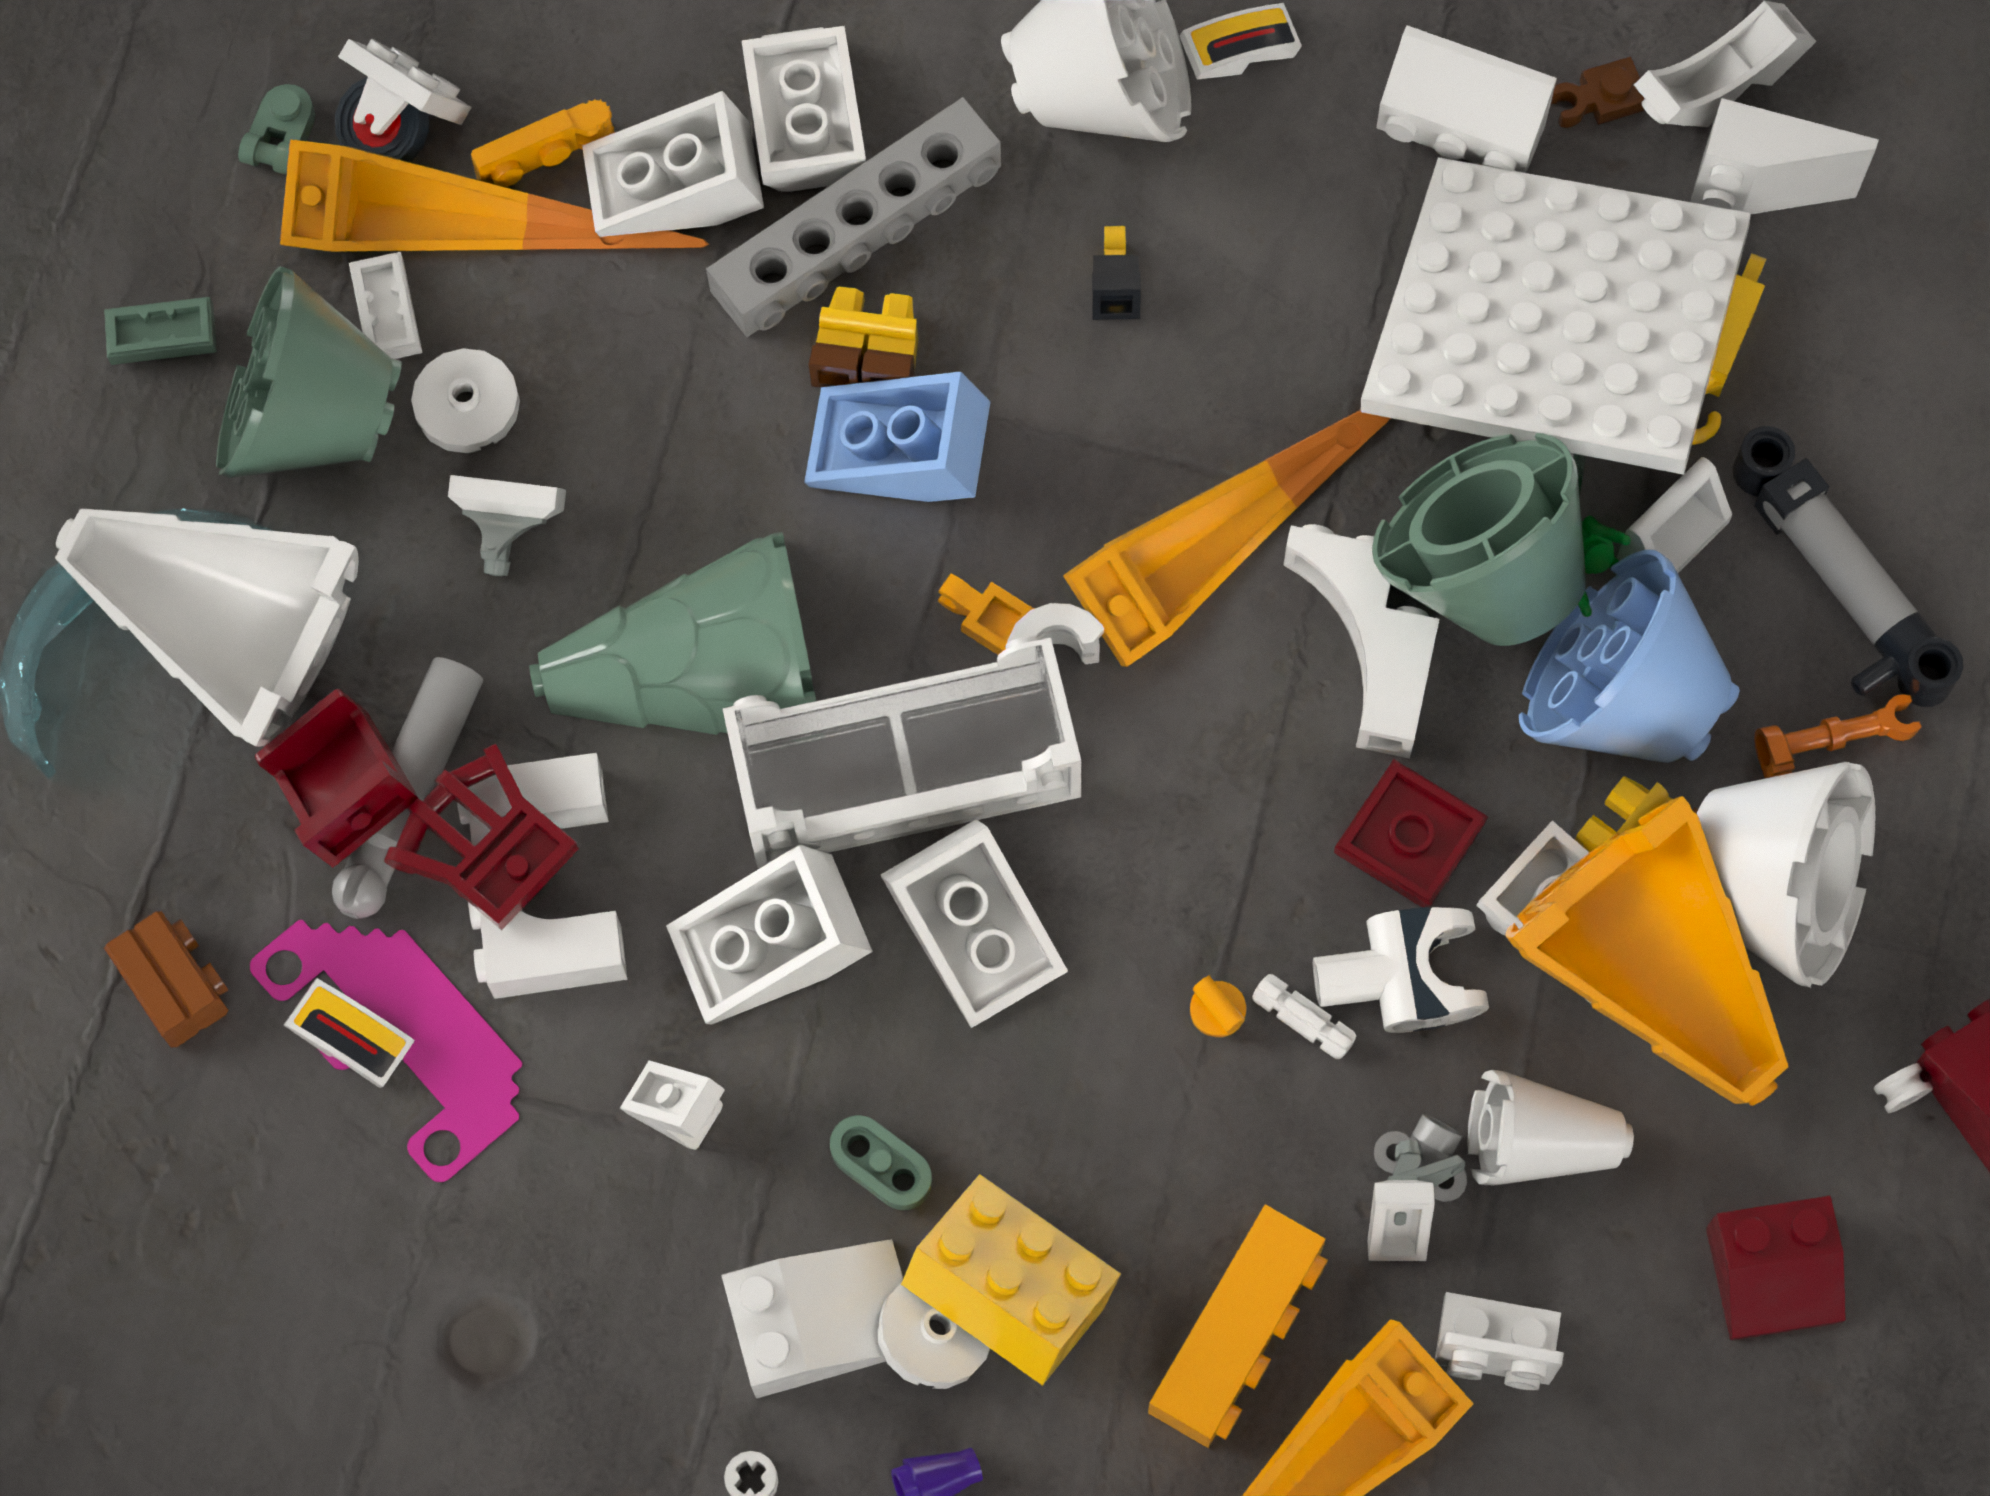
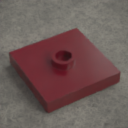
[1334,759,1488,907]

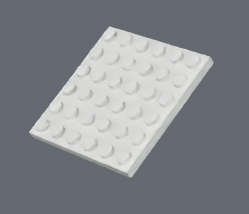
[1361,157,1751,475]

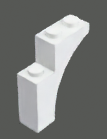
[1284,524,1439,759]

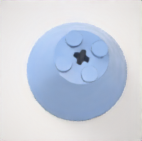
[1519,549,1740,763]

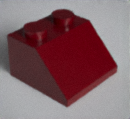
[1706,1195,1846,1340]

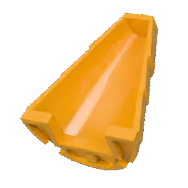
[1505,796,1789,1106]

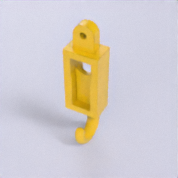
[1692,253,1767,445]

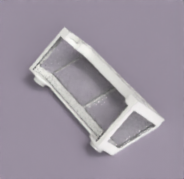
[722,636,1081,868]

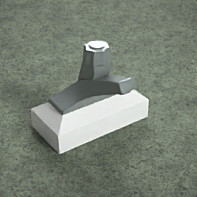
[448,475,566,577]
[1367,1140,1465,1261]

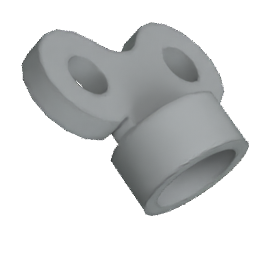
[1374,1114,1468,1202]

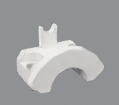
[1007,603,1104,665]

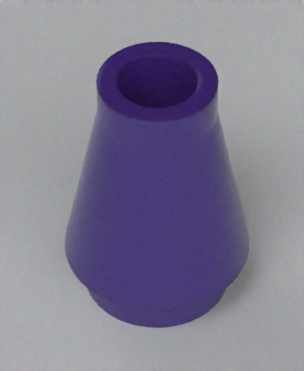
[891,1447,983,1496]

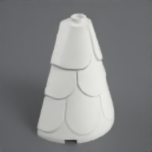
[55,509,359,747]

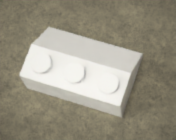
[1376,26,1557,173]

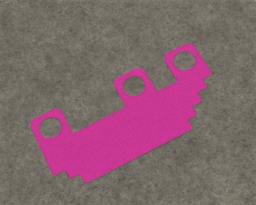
[250,920,522,1182]

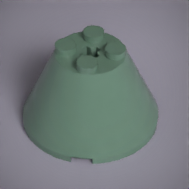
[216,266,402,478]

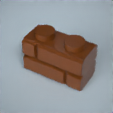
[104,910,229,1048]

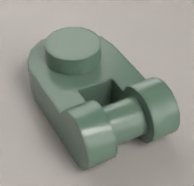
[238,84,316,175]

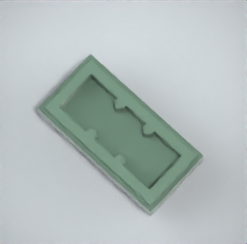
[104,297,217,365]

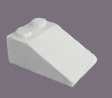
[582,91,764,237]
[1690,98,1879,214]
[881,819,1068,1028]
[666,845,873,1025]
[721,1239,903,1399]

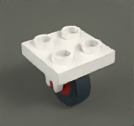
[335,39,472,162]

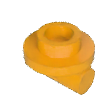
[1190,975,1246,1037]

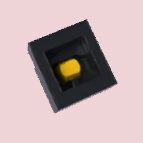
[1092,226,1141,320]

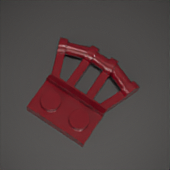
[384,744,579,931]

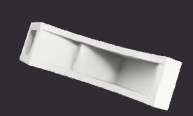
[1634,1,1816,127]

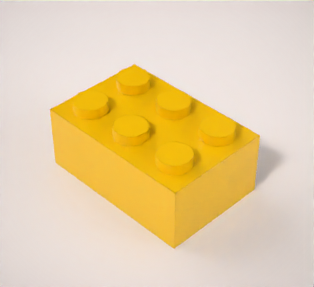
[901,1174,1121,1386]

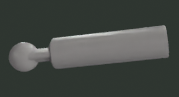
[332,657,483,919]

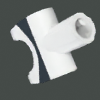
[1313,907,1489,1033]

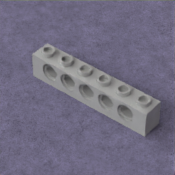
[706,97,1001,337]

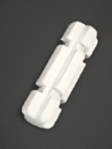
[1252,974,1356,1059]

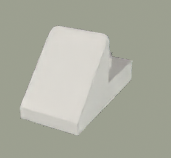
[620,1060,725,1150]

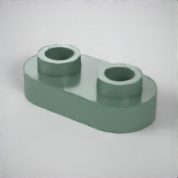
[830,1115,932,1210]

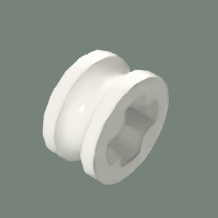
[1873,1063,1933,1113]
[724,1451,779,1496]

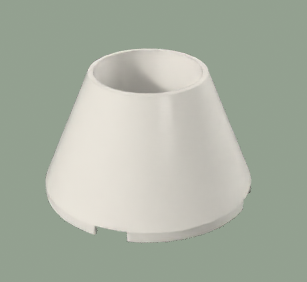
[1697,762,1875,988]

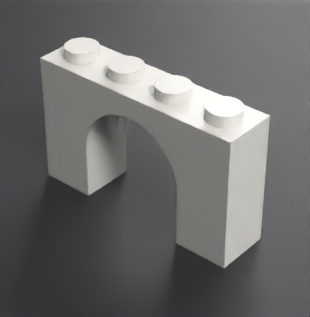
[457,753,628,999]

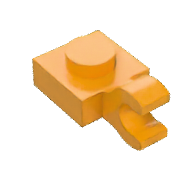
[938,574,1034,655]

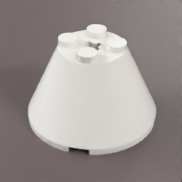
[1001,0,1191,142]

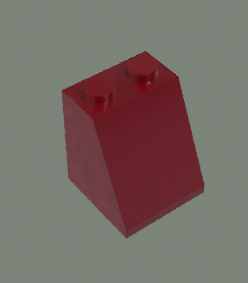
[1915,998,1990,1173]

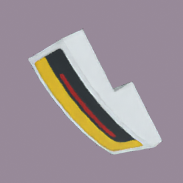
[1179,3,1302,80]
[284,978,415,1088]

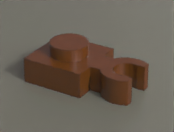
[1551,56,1645,128]

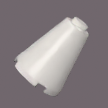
[1467,1070,1634,1186]

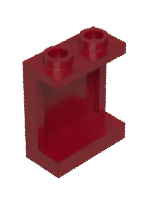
[255,689,419,868]

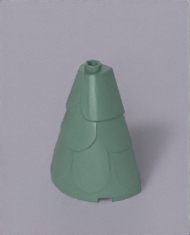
[529,532,823,743]

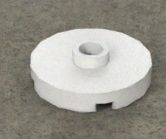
[411,348,520,453]
[877,1284,990,1389]

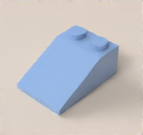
[804,372,990,502]

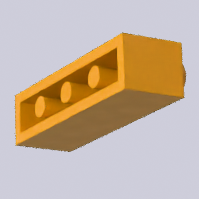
[1148,1204,1328,1448]

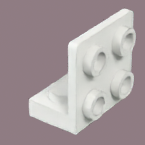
[1435,1292,1564,1390]

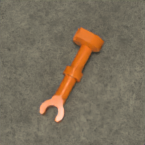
[1754,694,1921,779]

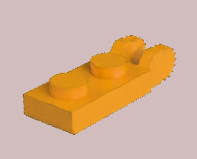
[471,99,615,187]

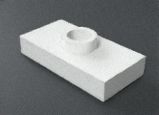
[349,252,422,359]

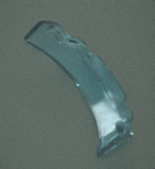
[0,509,274,779]

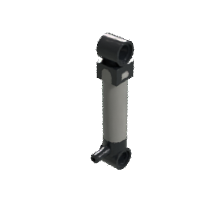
[1733,426,1964,707]

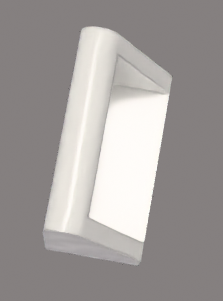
[1617,457,1732,573]

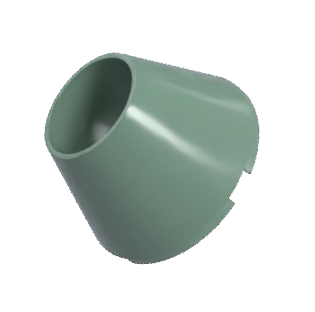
[1372,433,1586,646]

